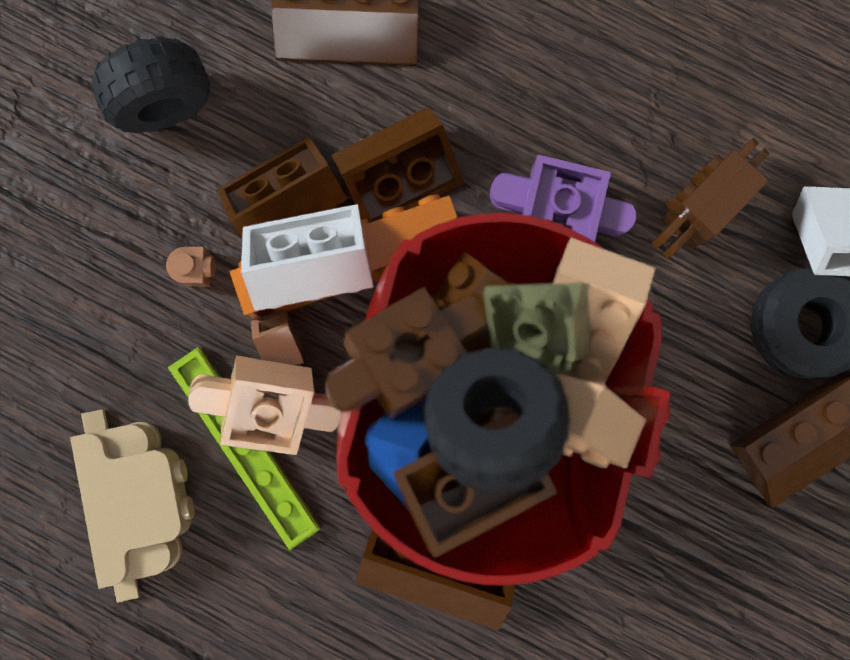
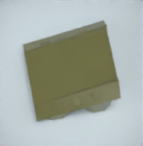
[484,283,592,374]

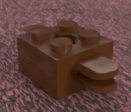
[651,137,770,259]
[326,287,487,420]

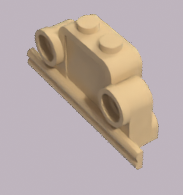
[70,409,195,603]

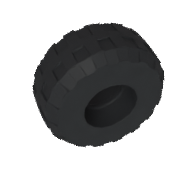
[91,37,211,133]
[750,268,850,379]
[424,348,570,493]

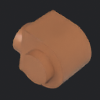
[166,247,216,287]

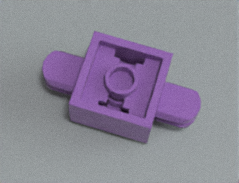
[490,155,636,242]

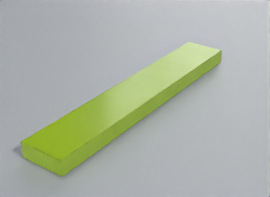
[168,347,322,550]

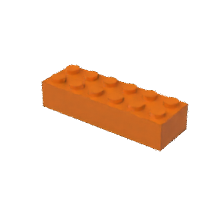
[229,194,457,320]

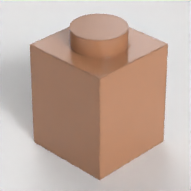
[251,309,304,366]

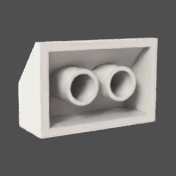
[241,204,373,311]

